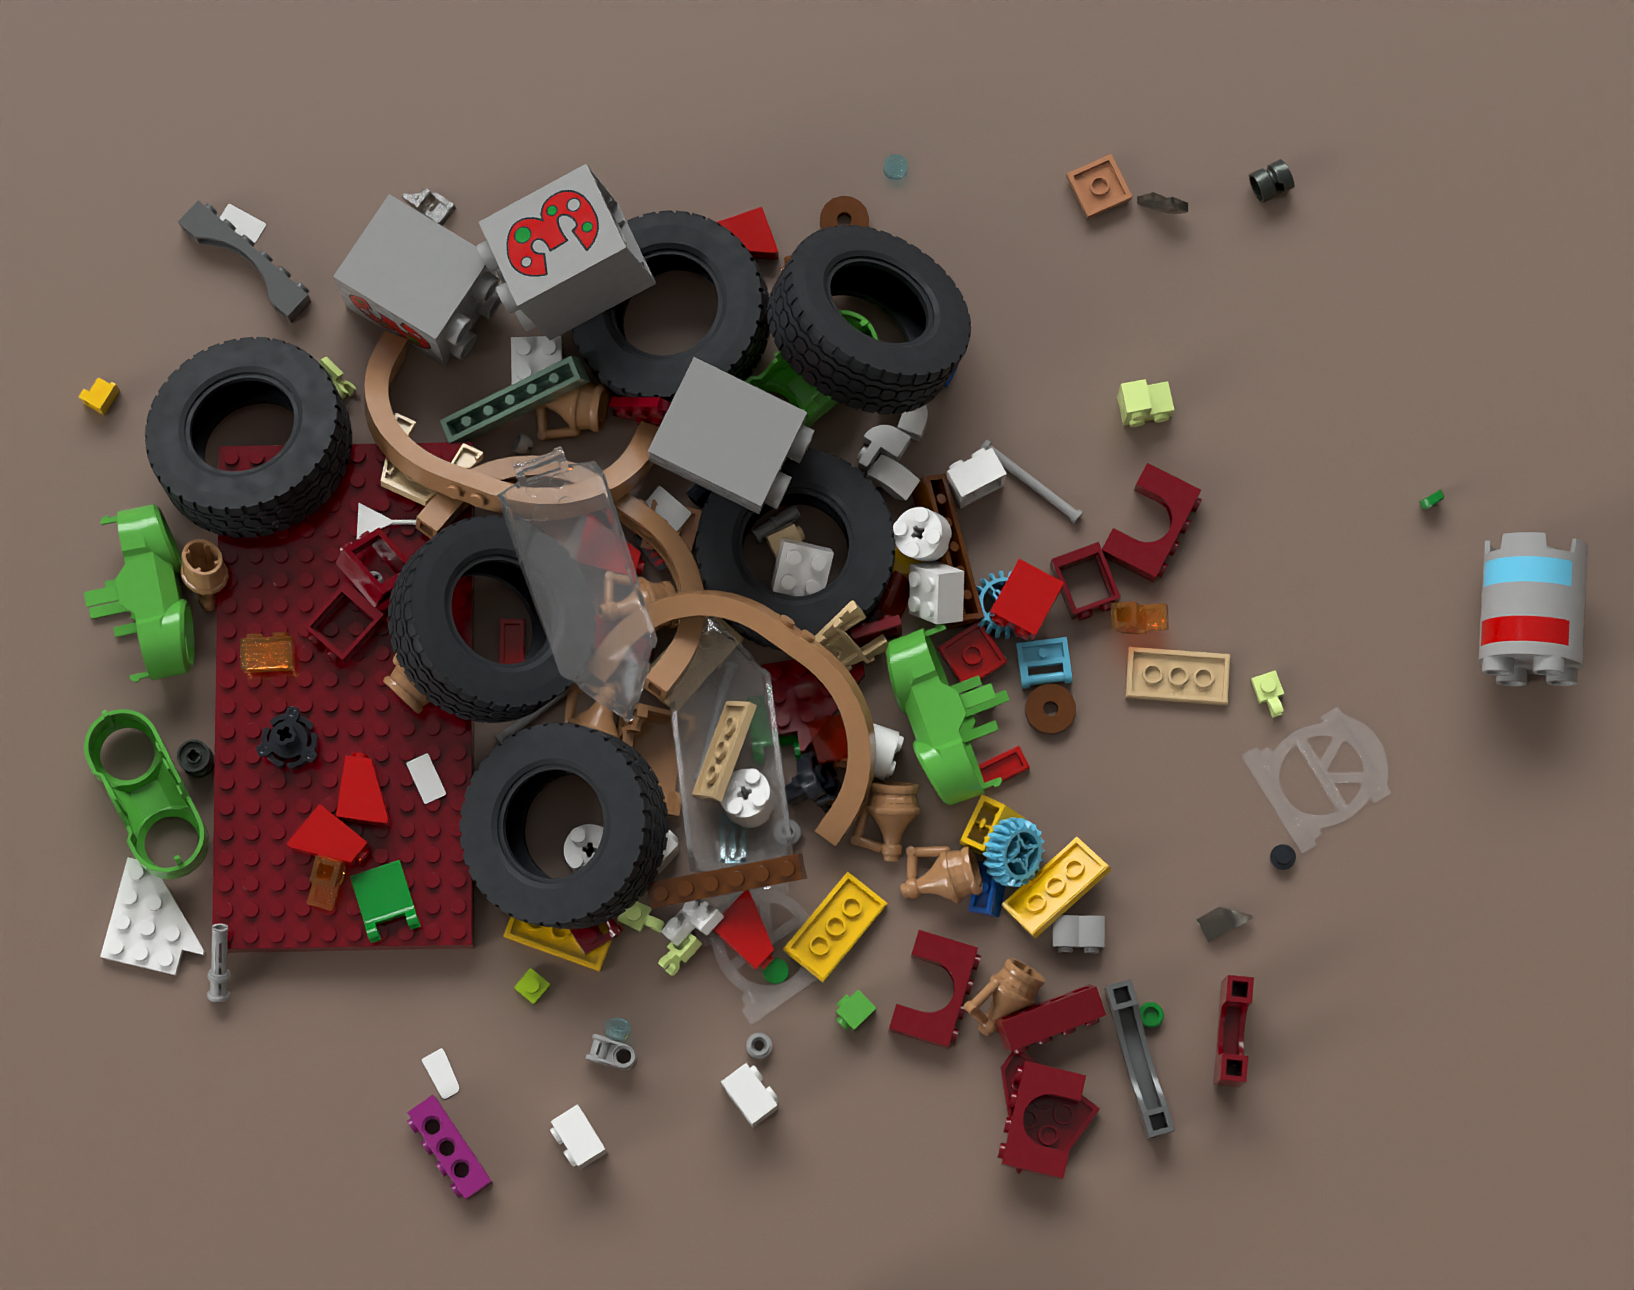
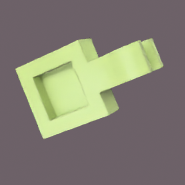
[319,356,356,400]
[1251,670,1284,718]
[617,901,665,933]
[658,933,702,976]

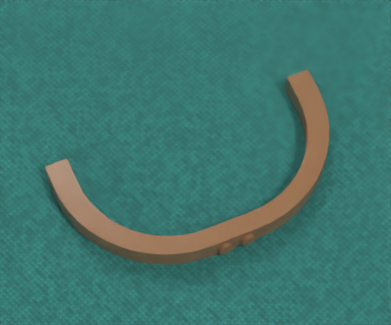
[364,331,659,520]
[415,455,705,702]
[586,590,876,846]

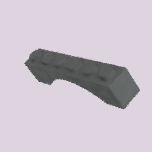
[178,200,311,323]
[1104,979,1175,1140]

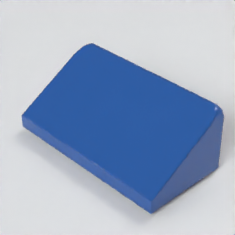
[968,861,1006,917]

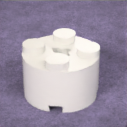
[893,507,952,562]
[873,723,904,780]
[720,769,776,828]
[564,824,603,873]

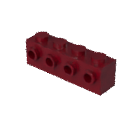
[995,984,1106,1054]

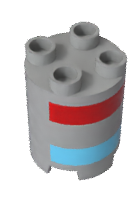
[1478,532,1588,687]

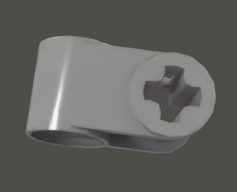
[585,1034,637,1070]

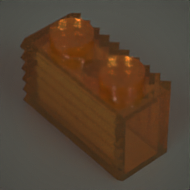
[240,632,295,673]

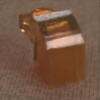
[1111,601,1169,634]
[307,854,346,911]

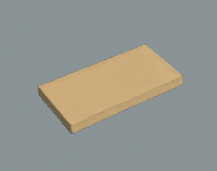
[1125,647,1230,706]
[692,701,757,802]

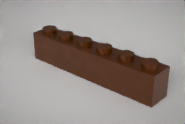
[912,473,984,629]
[647,853,807,909]

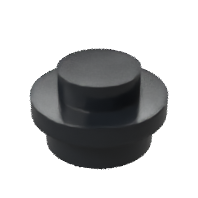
[1270,844,1296,870]

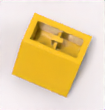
[959,794,1027,858]

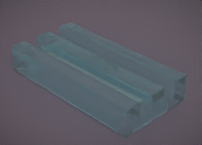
[719,814,746,863]

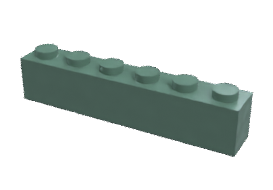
[440,356,591,443]

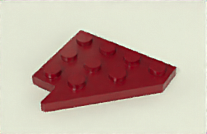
[608,397,671,427]
[761,659,865,754]
[1000,1051,1100,1174]

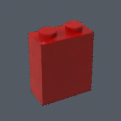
[989,559,1064,640]

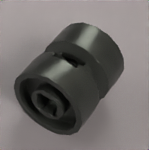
[1249,159,1295,203]
[177,739,215,778]

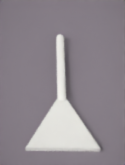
[357,503,416,539]

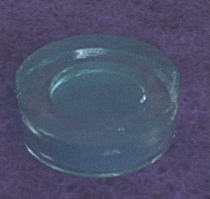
[883,154,908,180]
[604,1018,631,1041]

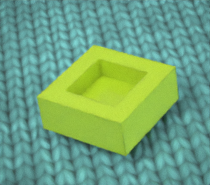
[514,968,551,1005]

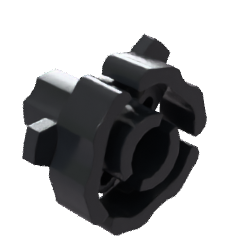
[256,706,320,771]
[782,751,841,813]

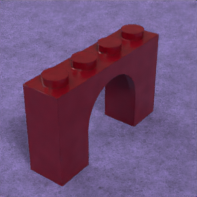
[1102,463,1202,583]
[888,930,981,1049]
[1214,975,1254,1087]
[997,1061,1086,1180]

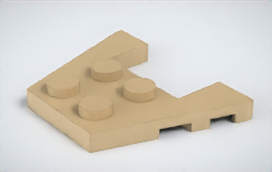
[381,413,484,506]
[815,600,889,671]

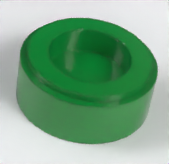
[1419,489,1445,510]
[763,958,788,984]
[1139,1002,1164,1029]

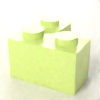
[1117,379,1174,427]

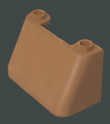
[616,703,696,817]

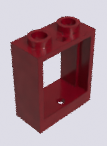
[335,528,408,607]
[1050,542,1121,621]
[305,582,387,665]

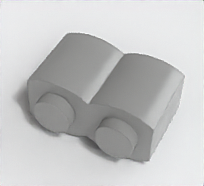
[1052,915,1105,954]

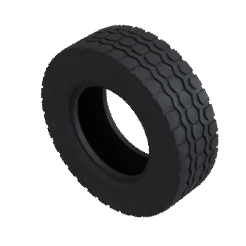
[571,210,770,403]
[767,225,971,415]
[145,337,353,538]
[696,448,895,651]
[388,515,596,723]
[459,722,669,929]

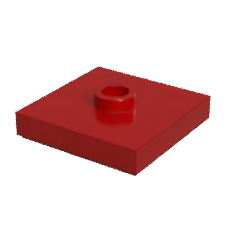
[937,620,1008,682]

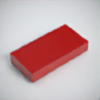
[499,619,525,664]
[979,745,1030,790]

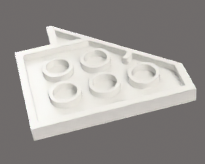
[100,857,206,976]

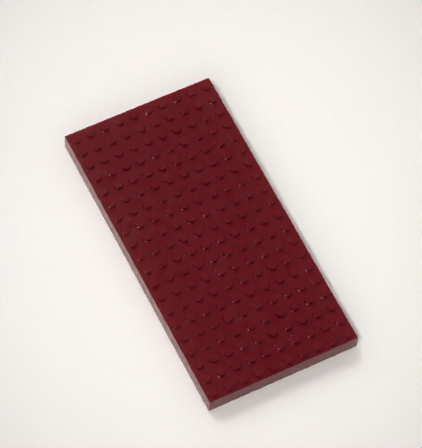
[212,442,475,953]

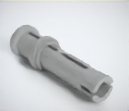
[207,924,231,1002]

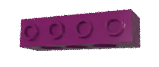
[407,1095,493,1200]

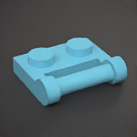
[1016,637,1073,689]

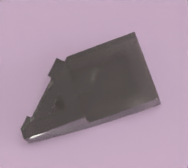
[402,189,457,226]
[1137,192,1188,214]
[1196,907,1253,942]

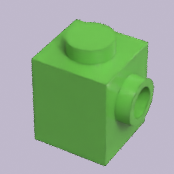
[836,989,876,1032]

